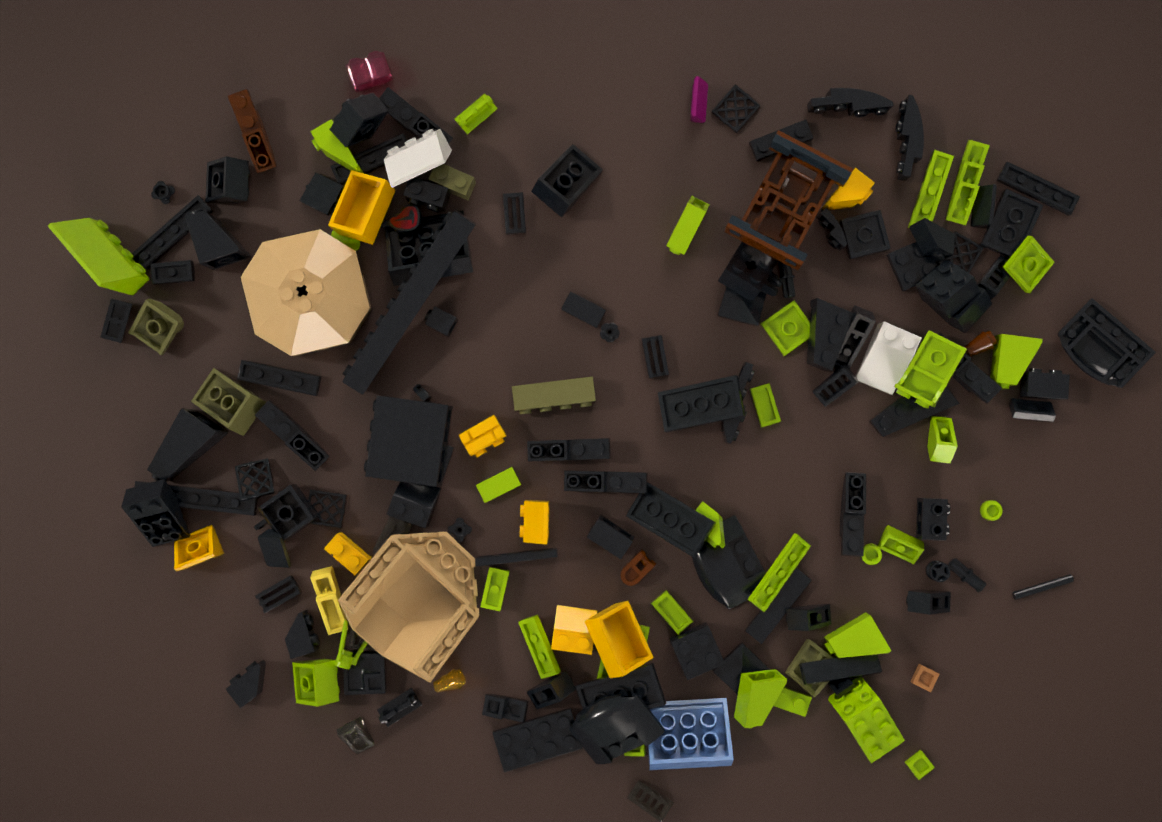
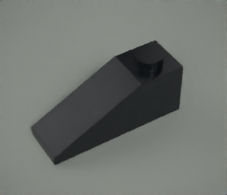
[834,305,876,369]

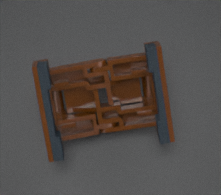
[724,130,853,270]

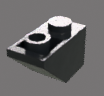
[285,610,320,659]
[226,660,266,709]

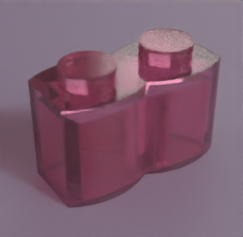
[345,51,393,92]

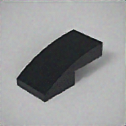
[482,694,529,723]

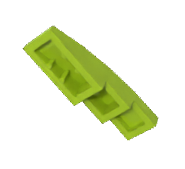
[946,140,990,225]

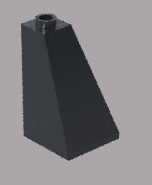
[147,408,228,481]

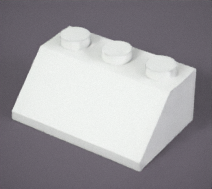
[384,129,452,188]

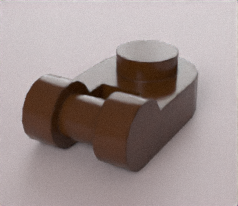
[620,549,656,586]

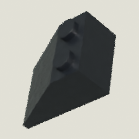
[531,144,603,218]

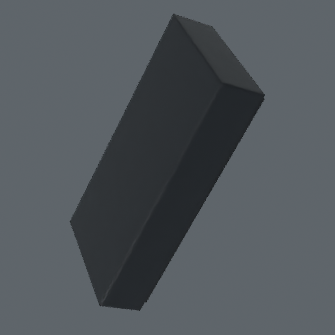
[561,291,606,328]

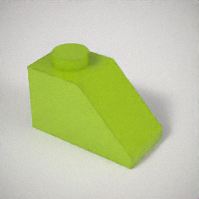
[927,416,958,463]

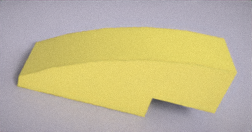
[310,566,348,635]

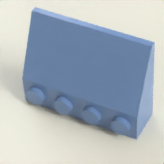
[648,698,734,770]

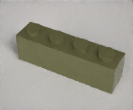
[512,377,596,415]

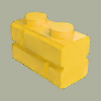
[459,415,507,457]
[324,532,372,575]

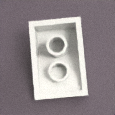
[856,322,922,395]

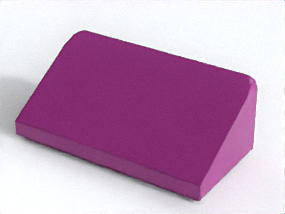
[690,76,708,123]

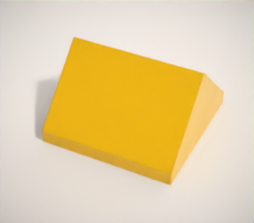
[174,525,224,572]

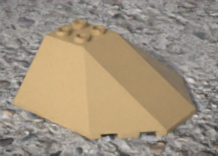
[338,532,479,683]

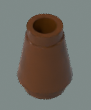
[964,330,997,357]

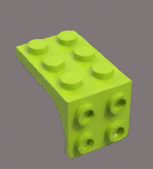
[894,330,967,409]
[828,677,905,764]

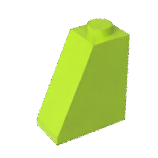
[666,196,710,255]
[990,334,1043,389]
[824,612,891,658]
[734,669,787,728]

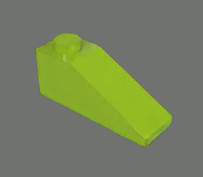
[310,119,363,173]

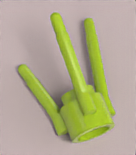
[334,620,368,669]

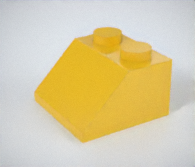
[822,168,875,210]
[520,500,549,544]
[551,605,597,655]

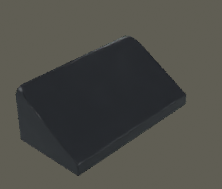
[971,184,997,228]
[258,529,291,568]

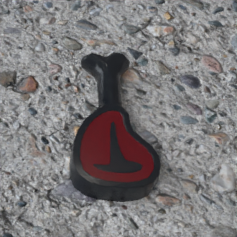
[380,204,423,234]

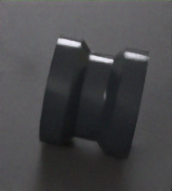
[925,560,951,582]

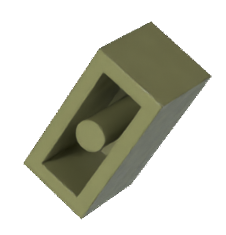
[429,164,476,201]

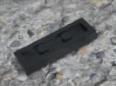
[749,119,814,162]

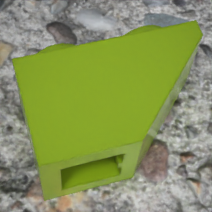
[696,501,725,549]

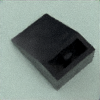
[121,479,190,547]

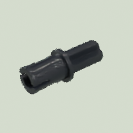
[778,260,795,299]
[948,558,987,593]

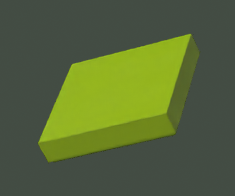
[1003,236,1055,293]
[761,300,810,356]

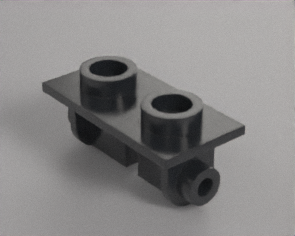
[377,688,422,727]

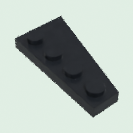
[869,387,960,437]

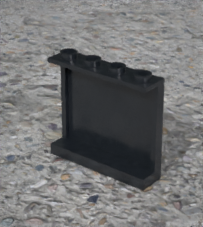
[364,395,453,487]

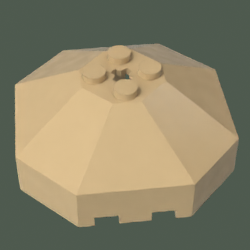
[241,229,372,356]

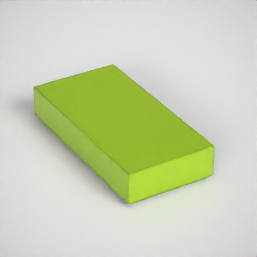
[749,383,781,428]
[476,467,521,503]
[651,590,693,635]

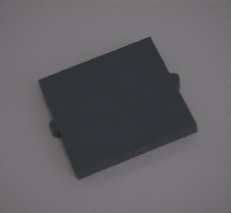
[299,172,344,216]

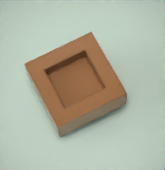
[910,664,940,692]

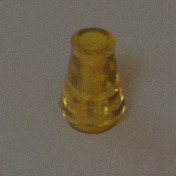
[433,669,466,693]

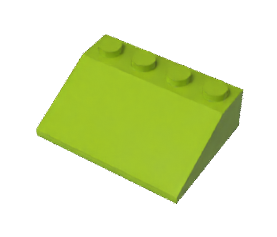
[48,218,150,296]

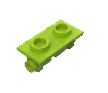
[454,94,498,134]

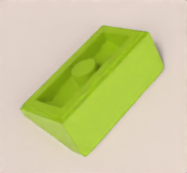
[877,525,924,564]

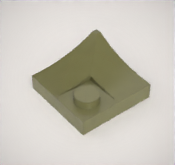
[785,639,833,697]

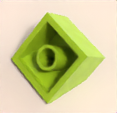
[292,659,340,707]

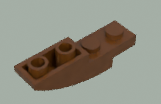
[228,89,277,174]

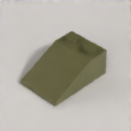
[191,368,266,436]

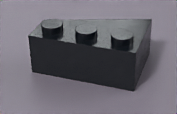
[807,298,855,371]

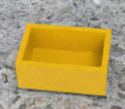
[328,170,396,245]
[585,601,654,678]

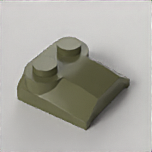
[128,299,184,356]

